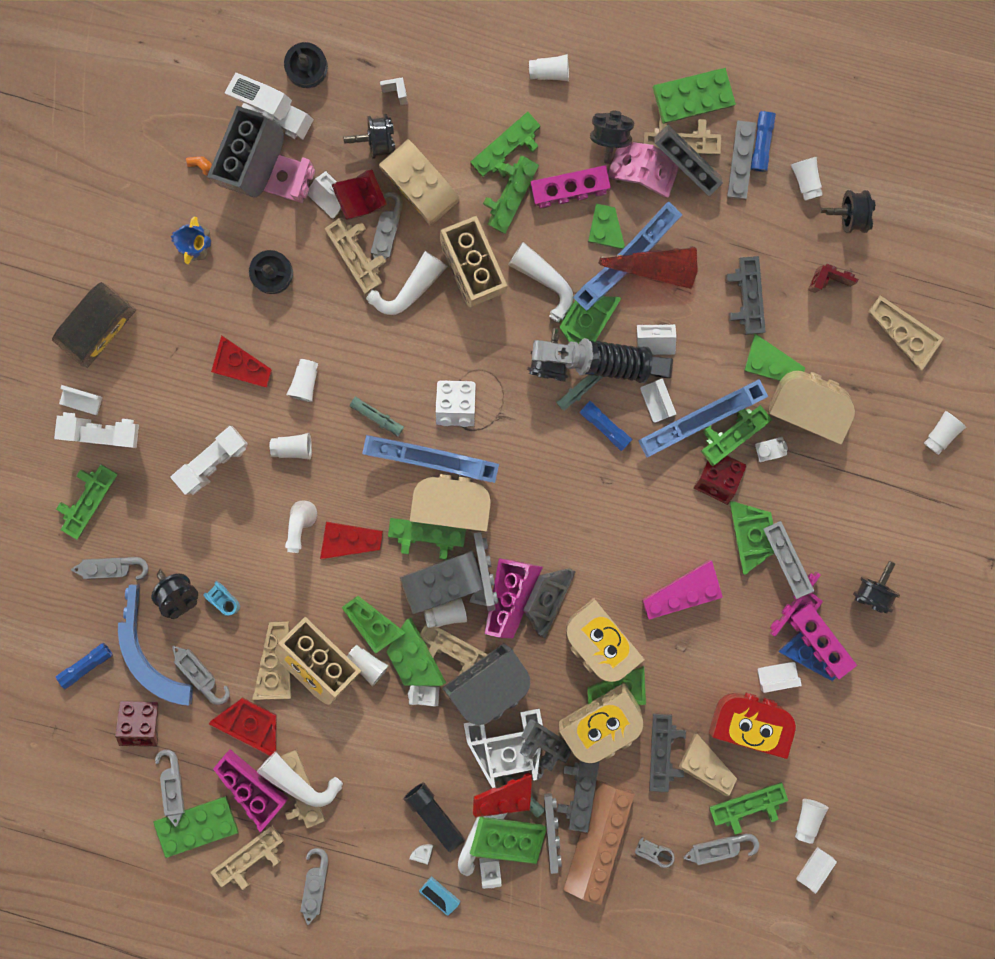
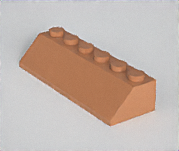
[563,780,635,905]

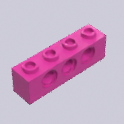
[530,165,611,208]
[790,603,857,679]

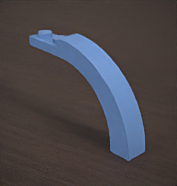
[573,202,682,311]
[638,379,768,457]
[362,435,499,483]
[118,584,193,706]

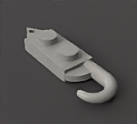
[71,557,148,580]
[173,646,230,705]
[155,750,185,827]

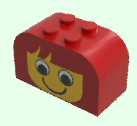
[709,692,796,759]

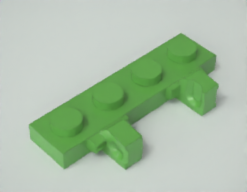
[470,112,540,178]
[483,156,539,234]
[701,405,772,466]
[56,464,118,540]
[388,518,466,559]
[709,782,788,835]

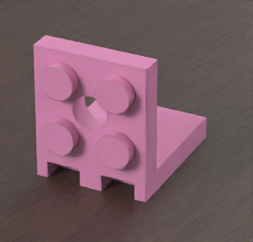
[608,142,679,198]
[264,155,315,204]

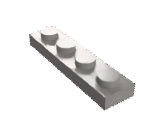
[727,120,756,200]
[763,521,814,599]
[474,532,498,611]
[544,793,562,874]

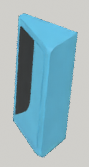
[419,876,460,916]

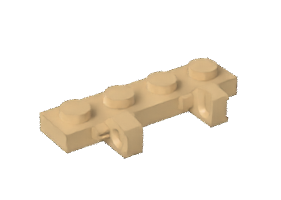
[643,118,721,155]
[325,218,386,294]
[420,624,488,676]
[273,749,325,828]
[211,825,284,890]

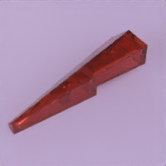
[598,246,698,289]

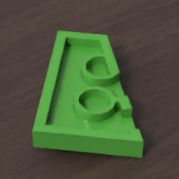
[744,334,805,381]
[342,596,405,654]
[587,666,646,705]

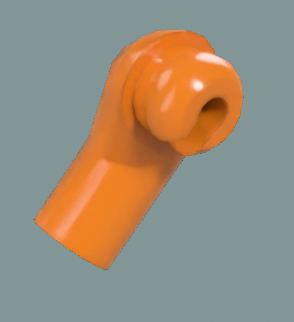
[186,156,212,175]

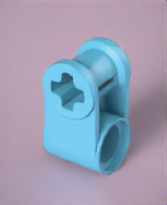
[203,581,240,616]

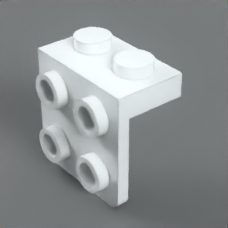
[436,381,476,427]

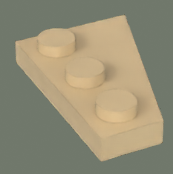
[679,734,737,796]

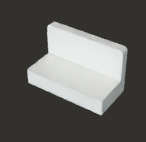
[380,77,408,105]
[308,171,341,219]
[637,325,676,355]
[640,378,676,423]
[59,385,103,415]
[757,662,802,693]
[796,847,837,894]

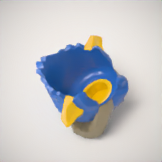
[171,217,211,265]

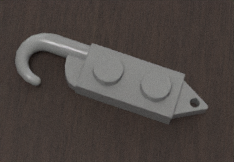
[371,192,403,260]
[683,834,759,865]
[300,848,328,925]

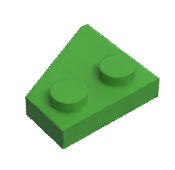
[588,204,625,249]

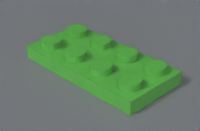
[652,68,736,124]
[153,796,239,858]
[470,816,547,864]

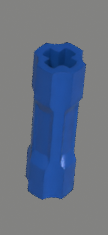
[751,111,776,172]
[579,401,632,451]
[55,643,113,689]

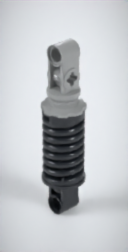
[532,338,674,383]

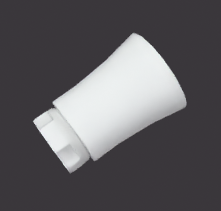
[529,54,569,82]
[791,157,823,200]
[286,359,318,402]
[924,411,966,455]
[270,433,312,460]
[423,598,467,628]
[347,645,389,686]
[795,799,829,844]

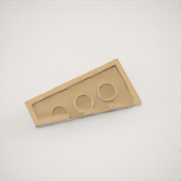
[868,295,944,370]
[252,621,292,700]

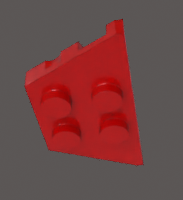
[209,697,277,756]

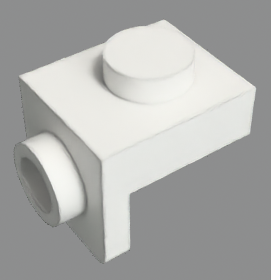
[755,437,788,462]
[408,685,439,706]
[479,858,502,889]

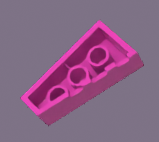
[485,558,543,639]
[642,560,723,619]
[213,749,288,832]

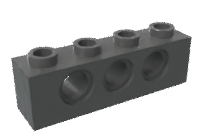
[654,124,723,196]

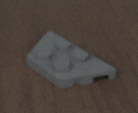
[524,568,576,638]

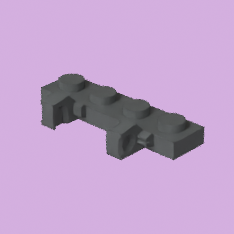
[725,256,766,335]
[649,713,686,792]
[520,719,572,771]
[557,760,600,833]

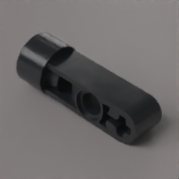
[403,782,465,852]

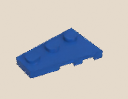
[778,626,837,681]

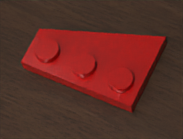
[211,335,272,388]
[320,522,383,559]
[473,772,532,818]

